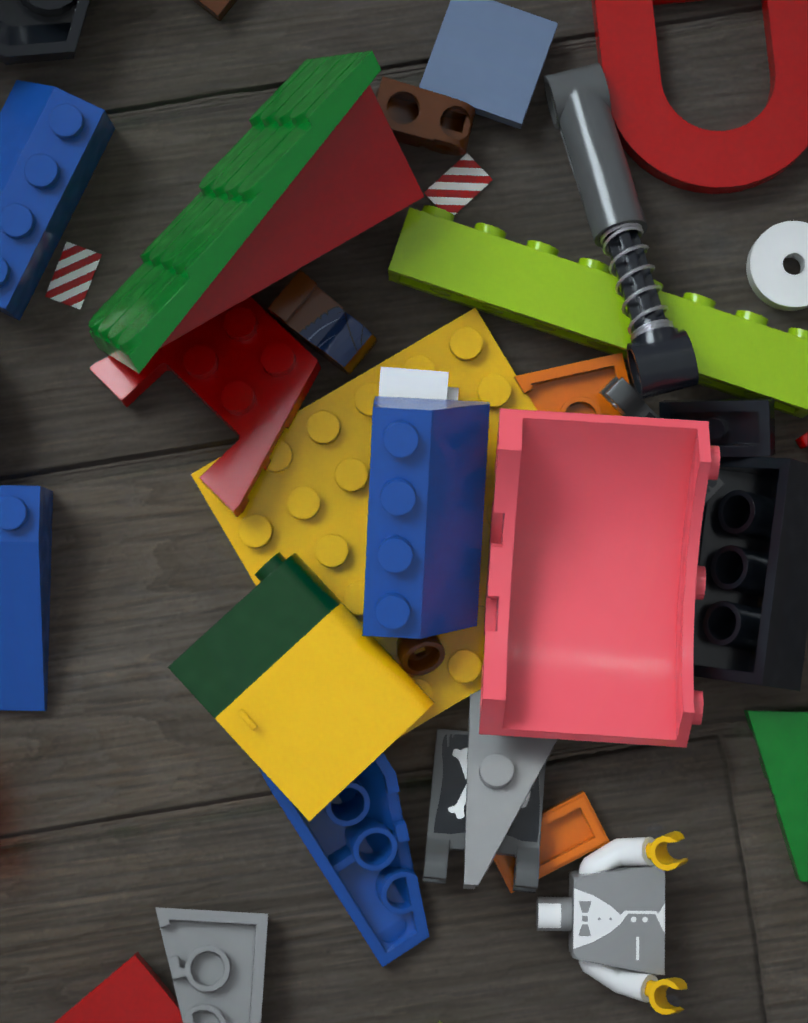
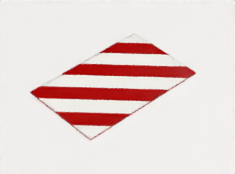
[424,153,493,216]
[45,241,102,310]

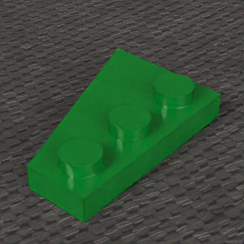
[744,710,808,882]

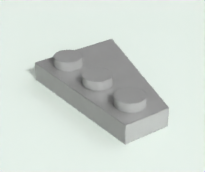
[155,907,268,1023]

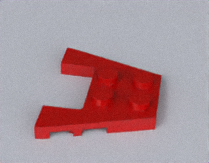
[89,297,321,517]

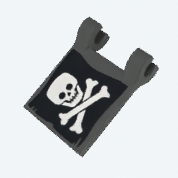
[423,729,546,893]

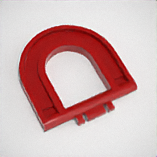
[591,0,808,194]

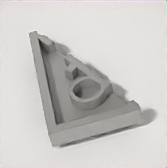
[463,690,558,889]

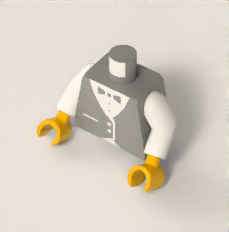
[536,831,688,1015]

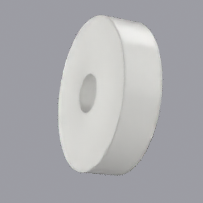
[746,221,808,311]

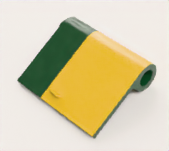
[168,552,435,822]

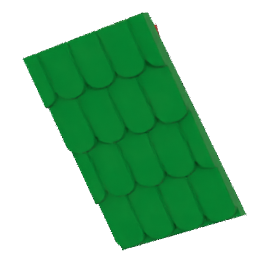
[88,50,424,373]

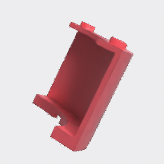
[479,408,720,748]

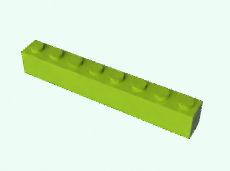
[388,205,808,418]

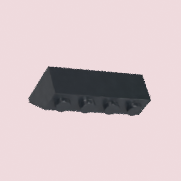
[694,457,808,691]

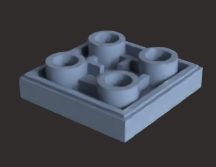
[419,0,558,129]

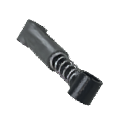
[544,63,699,399]

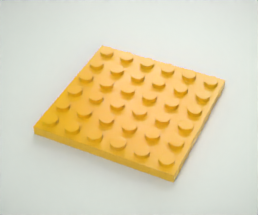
[191,307,537,737]

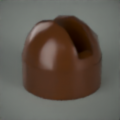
[396,635,445,676]

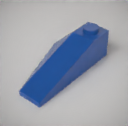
[0,485,53,711]
[259,753,430,967]

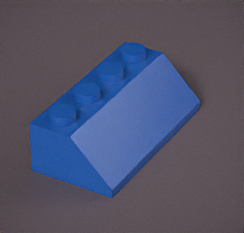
[0,80,115,321]
[362,396,490,639]

